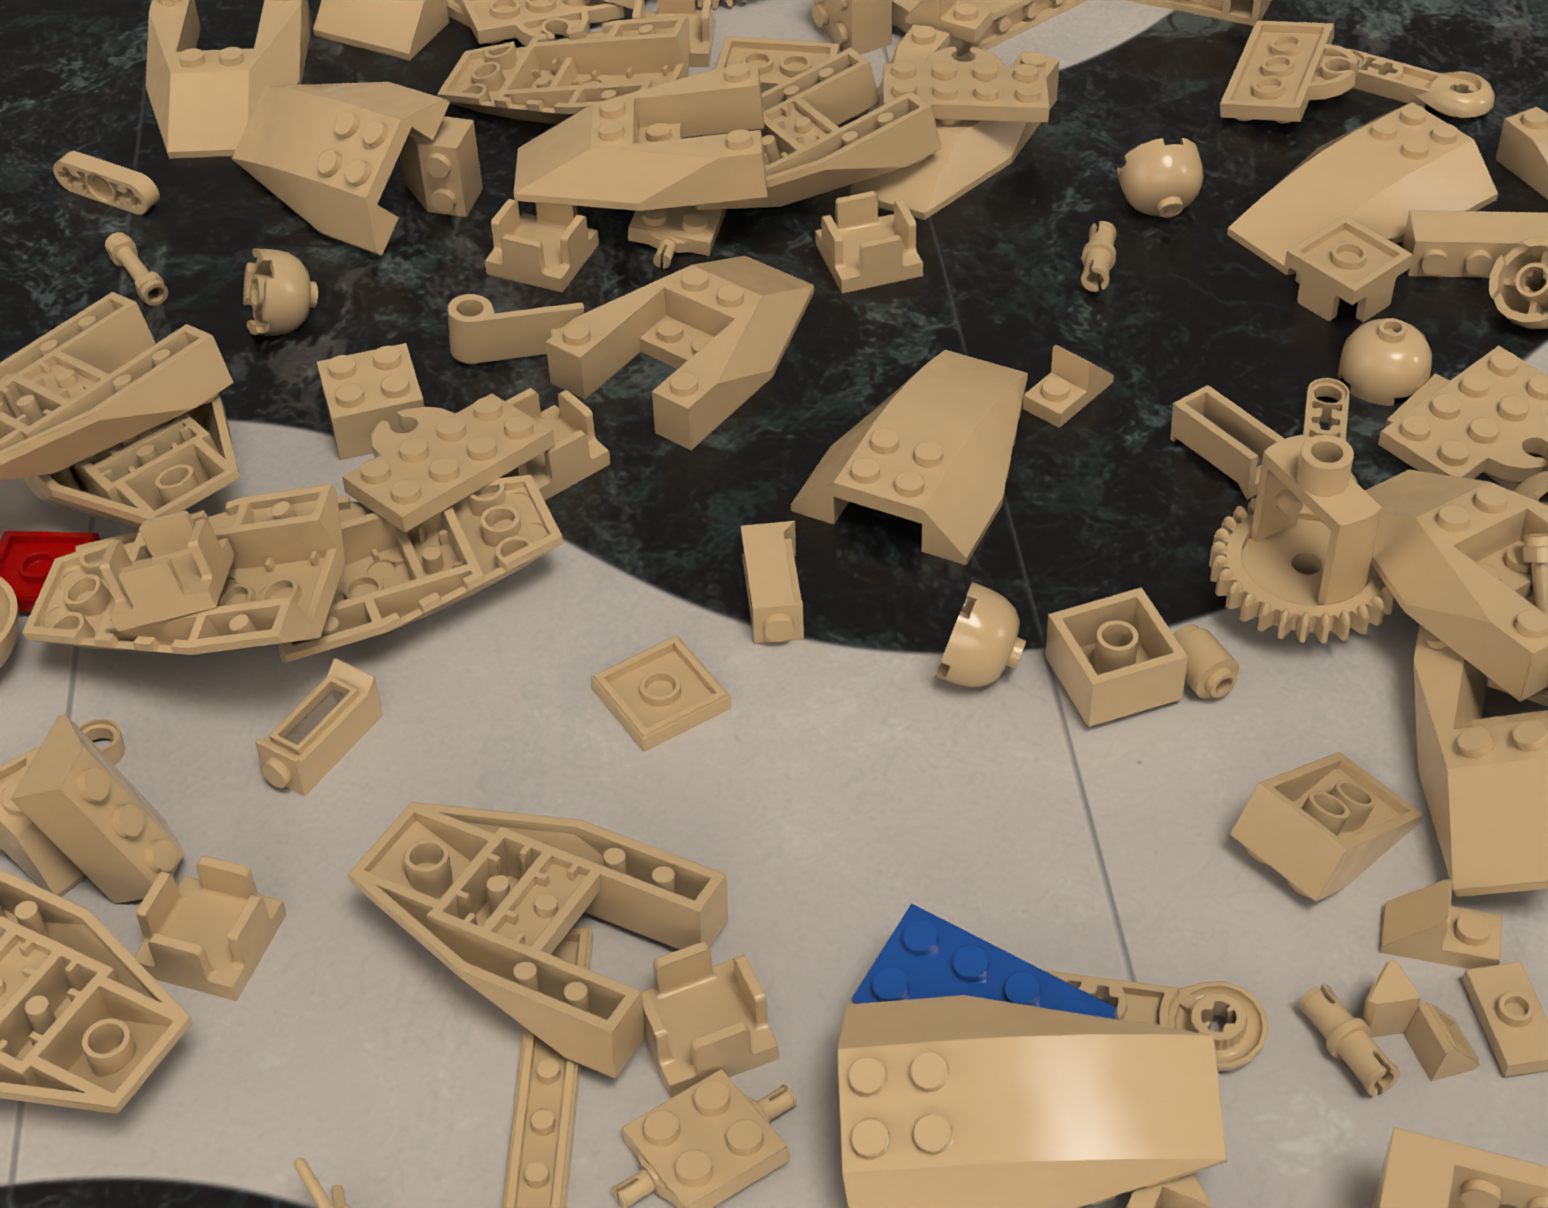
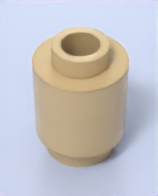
[1173,624,1239,699]

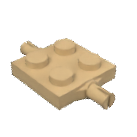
[628,205,727,269]
[611,1069,797,1208]

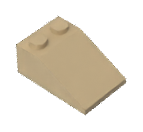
[1230,752,1424,902]

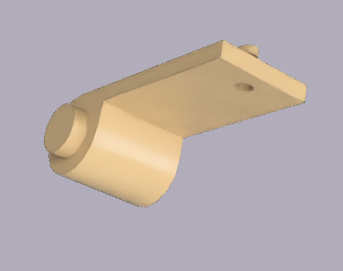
[448,294,584,365]

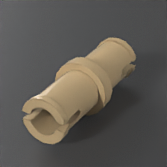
[1081,221,1117,292]
[1299,984,1400,1096]

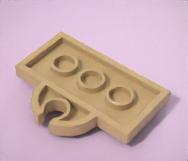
[459,0,624,46]
[1220,21,1358,123]
[883,47,1050,123]
[1378,346,1548,482]
[342,394,555,533]

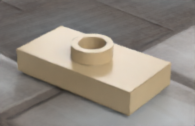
[1462,961,1548,1077]

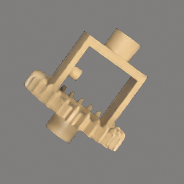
[1209,435,1396,643]

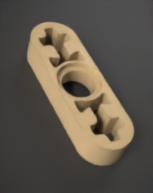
[53,151,160,215]

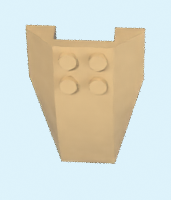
[437,15,690,125]
[232,82,450,256]
[1227,102,1498,275]
[791,350,1028,565]
[276,475,563,663]
[22,484,346,655]
[837,995,1227,1208]

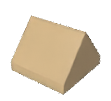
[1361,959,1421,1038]
[1404,1002,1480,1082]

